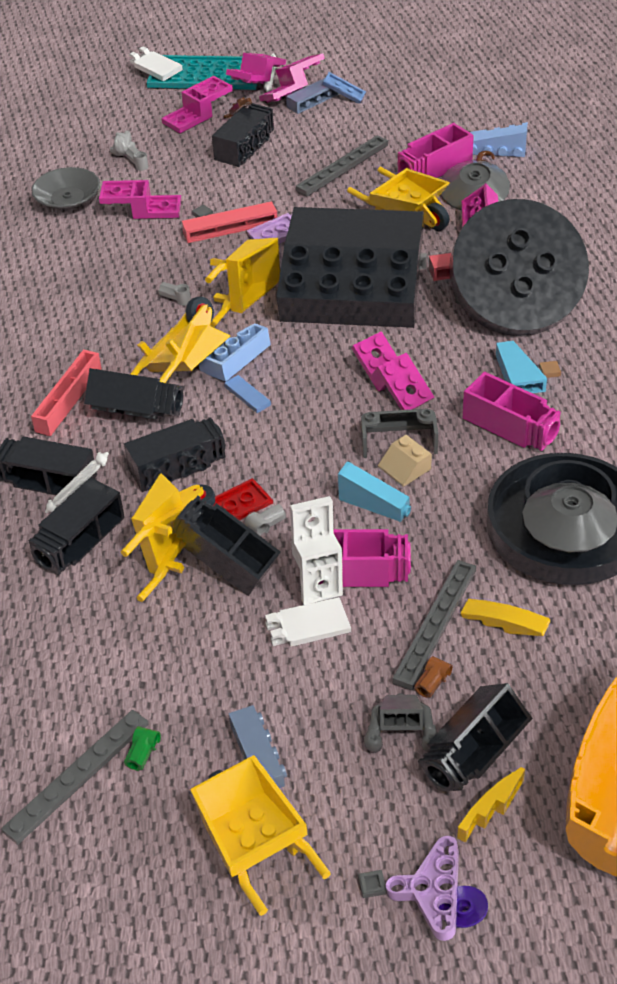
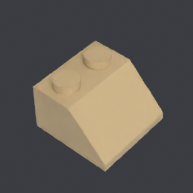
[378,435,432,487]

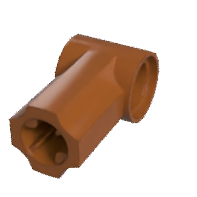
[415,656,453,698]

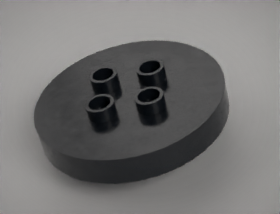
[449,199,589,336]
[487,453,617,585]

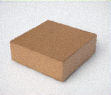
[539,361,561,378]

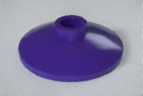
[439,885,488,928]

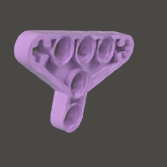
[386,836,459,941]

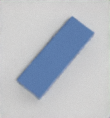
[323,72,366,104]
[224,375,271,413]

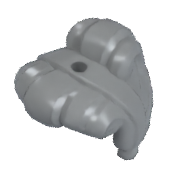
[110,130,136,156]

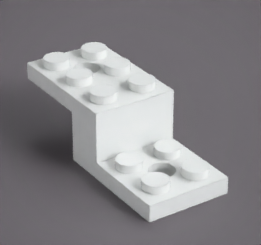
[290,496,343,605]

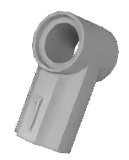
[125,146,149,171]
[158,282,191,305]
[245,504,286,536]

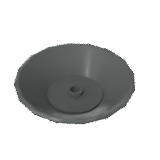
[441,160,510,210]
[31,167,100,210]
[522,483,617,552]

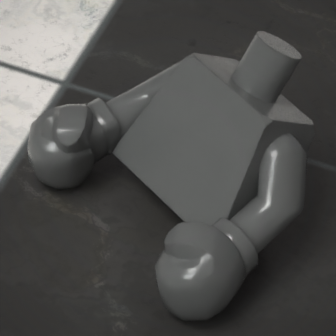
[364,693,437,753]

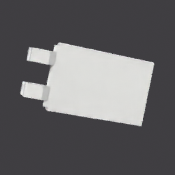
[129,47,183,81]
[265,597,351,647]

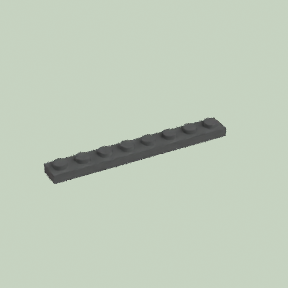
[296,135,388,196]
[393,560,476,691]
[1,709,149,845]

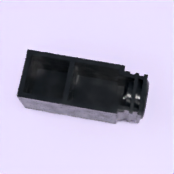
[212,103,274,167]
[84,368,184,419]
[123,417,226,492]
[0,436,97,495]
[28,477,125,576]
[172,495,281,596]
[418,683,533,791]

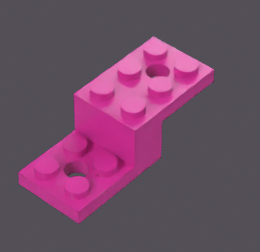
[226,53,286,84]
[259,53,325,103]
[161,76,233,133]
[99,180,182,219]
[351,331,434,410]

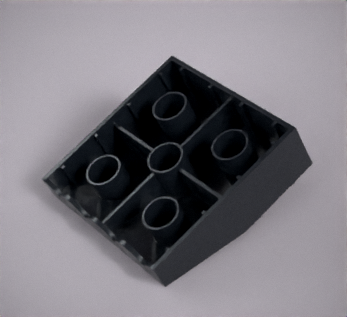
[276,207,424,328]

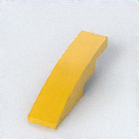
[461,599,550,636]
[457,767,525,843]

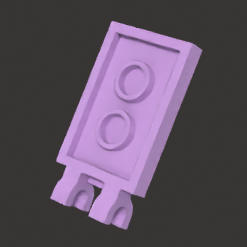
[247,213,292,244]

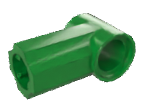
[124,726,161,771]

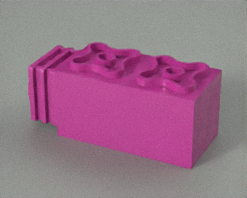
[397,123,474,178]
[463,371,561,451]
[317,529,411,587]

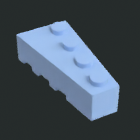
[470,122,528,157]
[199,323,271,382]

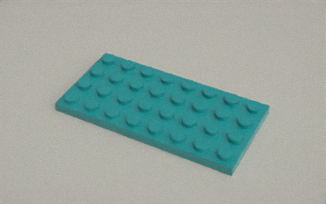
[147,55,257,90]

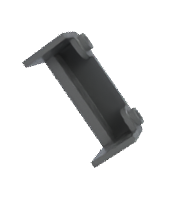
[360,408,439,458]

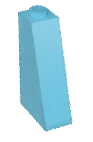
[496,341,547,393]
[338,462,411,522]

